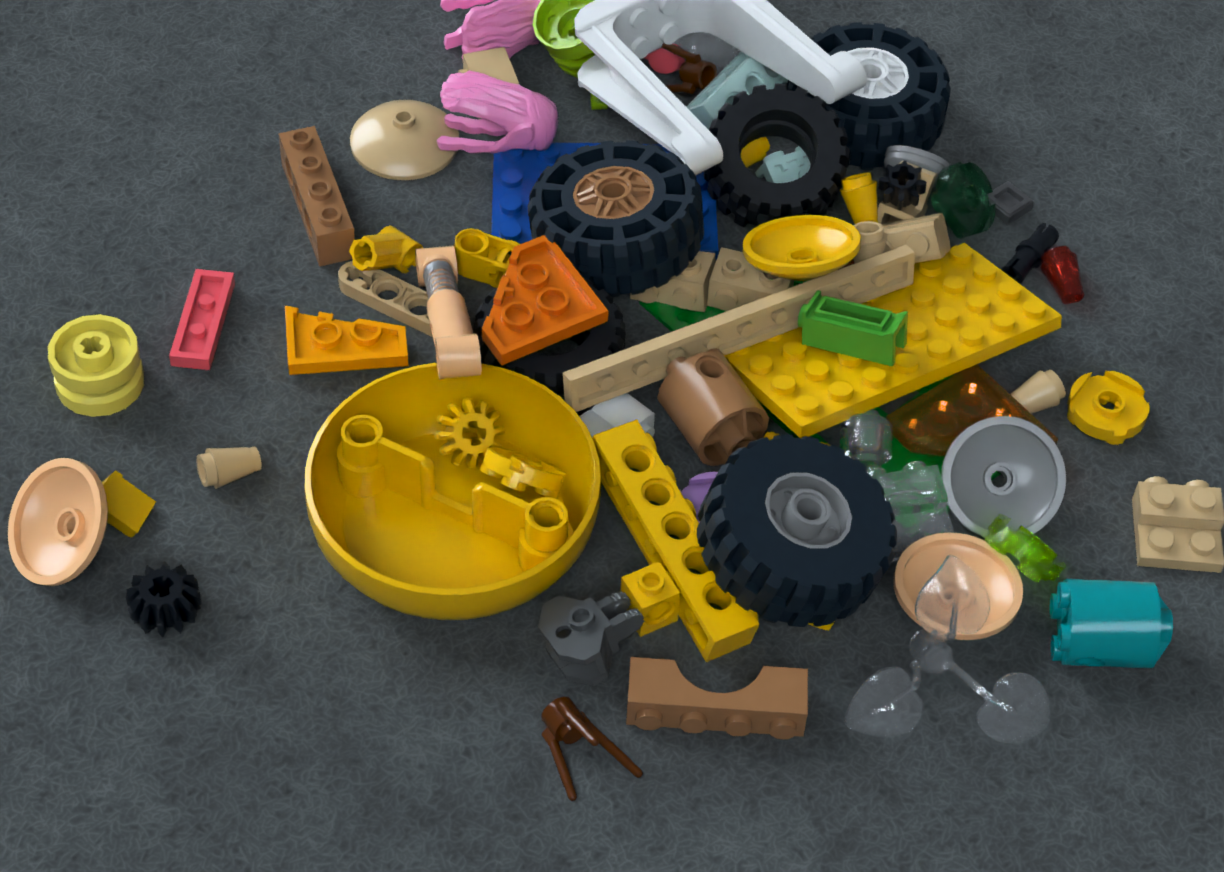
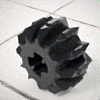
[126,561,202,637]

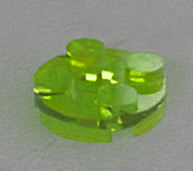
[985,514,1066,583]

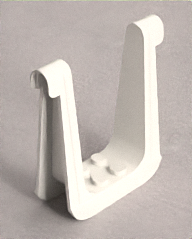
[574,0,867,175]

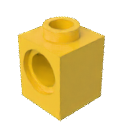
[620,561,680,637]

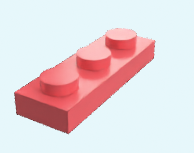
[169,269,235,370]

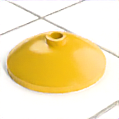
[743,215,861,281]

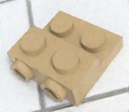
[1132,476,1224,573]

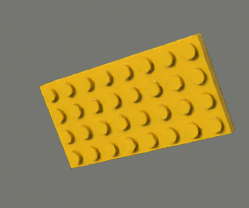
[725,242,1062,438]

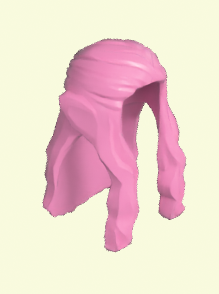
[440,0,541,59]
[437,70,558,154]

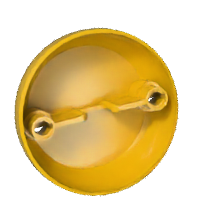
[305,363,601,620]

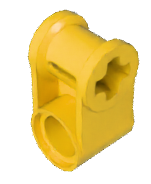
[454,228,520,288]

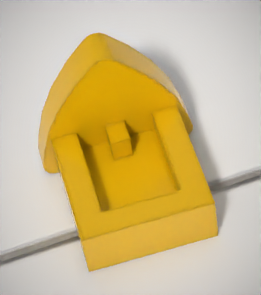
[102,470,156,538]

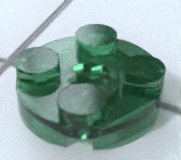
[931,162,996,239]

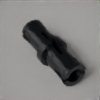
[1001,223,1059,284]

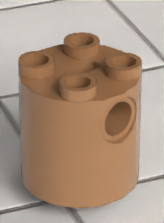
[657,348,769,466]

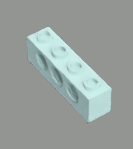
[686,51,788,130]

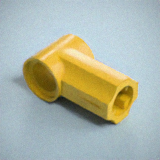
[349,225,423,274]

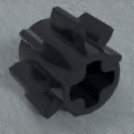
[878,160,927,210]

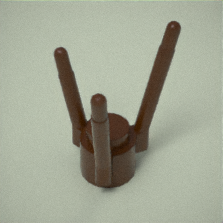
[661,43,717,94]
[541,697,643,801]

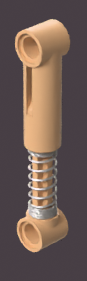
[415,246,482,379]

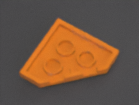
[482,235,608,366]

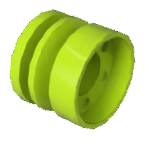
[532,0,596,78]

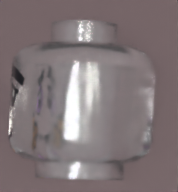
[840,409,893,472]

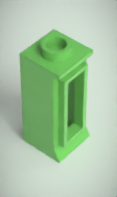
[798,290,908,366]

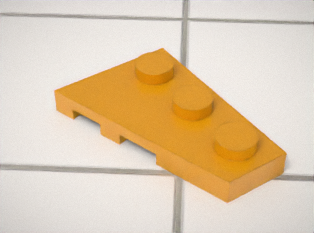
[285,306,409,375]

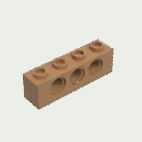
[278,126,355,267]

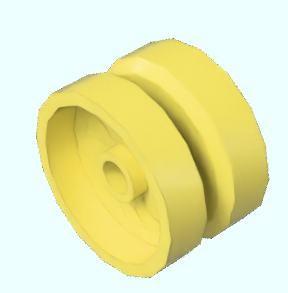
[48,314,144,417]

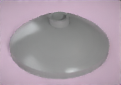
[941,416,1066,541]

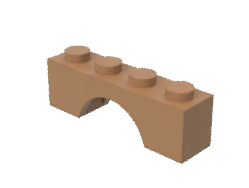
[626,657,808,739]

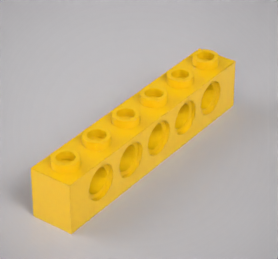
[592,420,759,662]

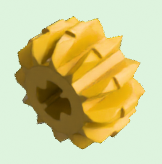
[434,398,506,468]

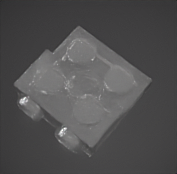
[867,461,955,562]

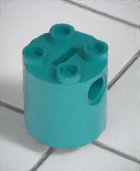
[1049,579,1173,669]

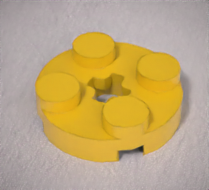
[1067,371,1150,445]
[480,446,566,499]

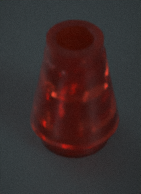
[1041,246,1084,304]

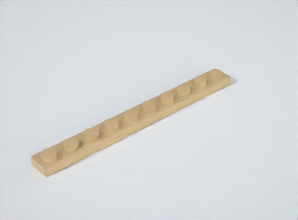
[563,245,915,412]

